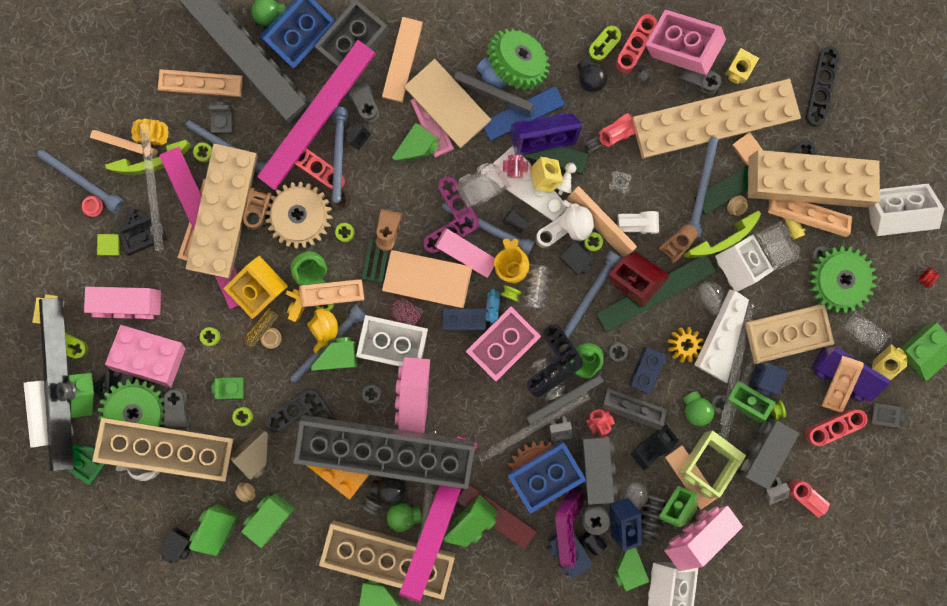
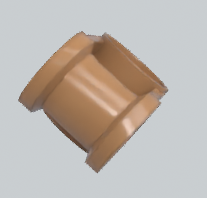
[243,188,272,230]
[376,209,402,251]
[658,224,698,264]

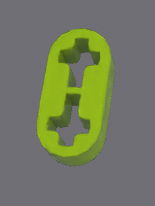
[588,26,621,62]
[65,332,88,359]

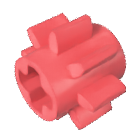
[586,409,615,435]

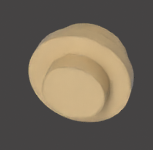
[727,196,748,216]
[260,328,282,349]
[235,482,255,502]

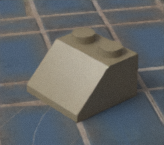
[230,428,268,480]

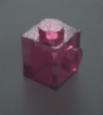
[391,297,424,326]

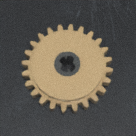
[265,182,333,249]

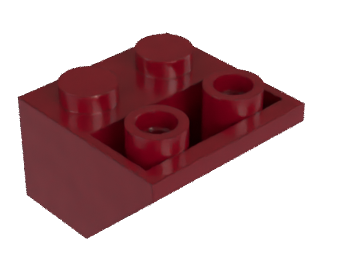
[609,252,670,307]

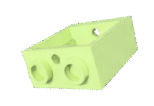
[678,431,746,499]

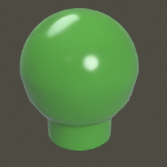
[251,0,285,27]
[683,391,714,427]
[386,503,421,532]

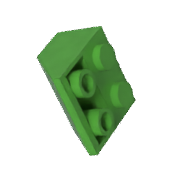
[189,504,240,556]

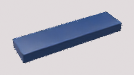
[484,86,565,142]

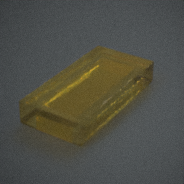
[244,308,279,349]

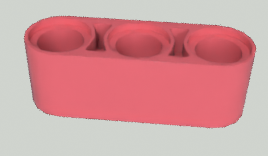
[616,14,657,74]
[295,148,345,190]
[804,409,867,446]

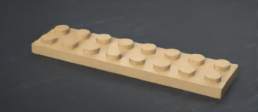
[631,79,801,159]

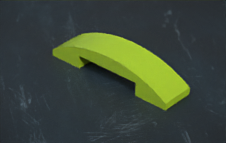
[105,140,191,175]
[683,210,761,258]

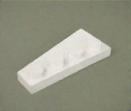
[482,146,568,221]
[695,290,749,383]

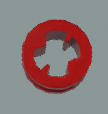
[918,267,940,288]

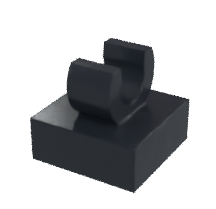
[344,122,371,151]

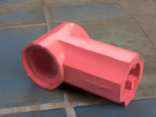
[599,113,635,147]
[788,479,830,518]

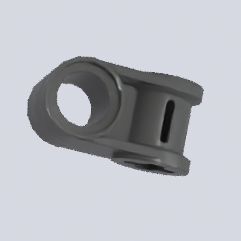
[679,68,721,95]
[348,80,380,123]
[164,388,190,429]

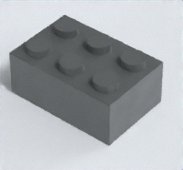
[314,0,389,69]
[736,418,800,490]
[579,435,617,505]

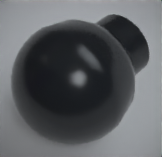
[577,58,608,93]
[371,477,406,506]

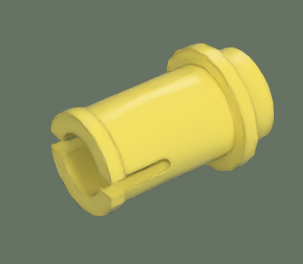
[784,218,805,240]

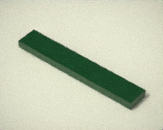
[596,256,716,332]

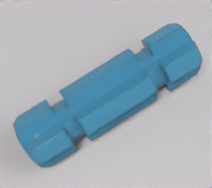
[485,289,500,323]

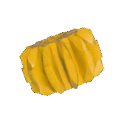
[131,119,169,146]
[667,327,703,362]

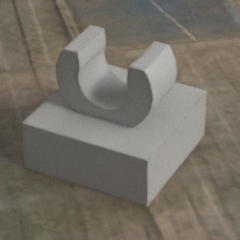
[550,416,572,442]
[766,477,790,505]

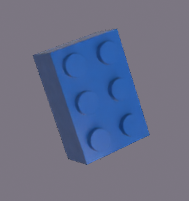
[259,0,335,69]
[507,441,586,514]

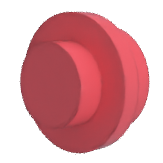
[82,196,104,217]

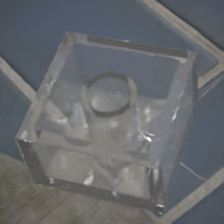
[455,163,511,208]

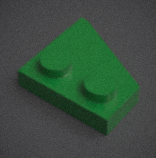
[67,443,107,486]

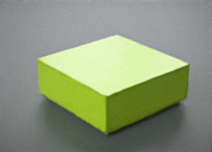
[97,234,120,256]

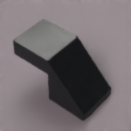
[631,424,679,470]

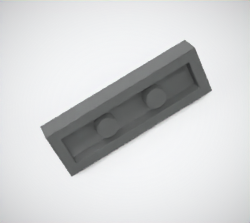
[601,388,667,430]

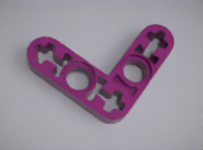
[423,177,479,253]
[556,489,584,568]

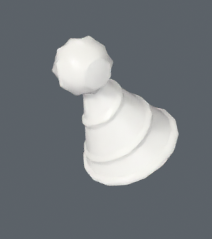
[557,163,576,195]

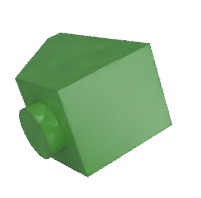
[392,123,441,162]
[68,373,94,418]
[727,381,776,423]
[659,486,698,527]
[614,547,649,591]
[359,579,402,606]

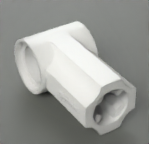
[617,211,659,234]
[535,215,568,248]

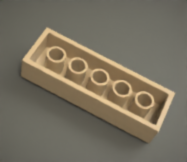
[186,144,258,279]
[748,150,880,208]
[92,418,233,482]
[319,520,455,600]

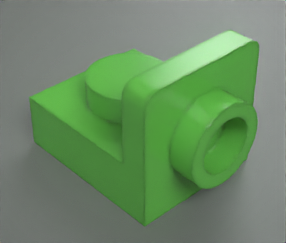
[212,377,244,400]

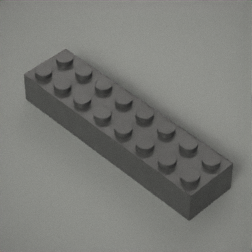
[179,0,310,128]
[294,415,475,489]

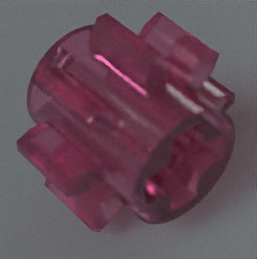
[503,155,528,178]

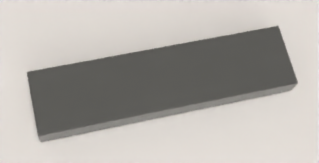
[454,71,534,117]
[527,375,604,425]

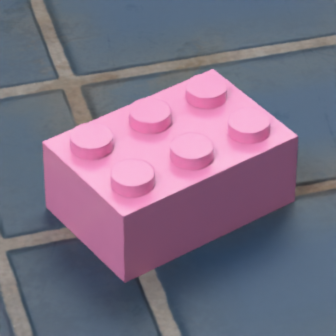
[646,9,726,76]
[84,287,161,319]
[466,307,541,381]
[105,325,185,388]
[395,357,430,433]
[664,506,743,571]

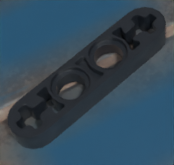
[806,46,839,127]

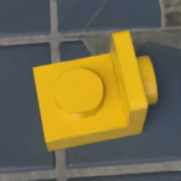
[286,289,305,322]

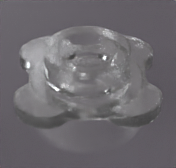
[609,170,632,194]

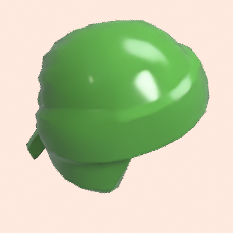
[290,251,327,286]
[563,343,604,379]

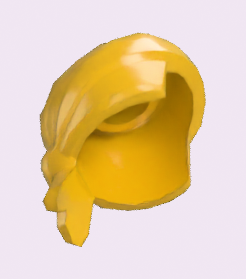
[493,238,529,283]
[307,308,338,354]

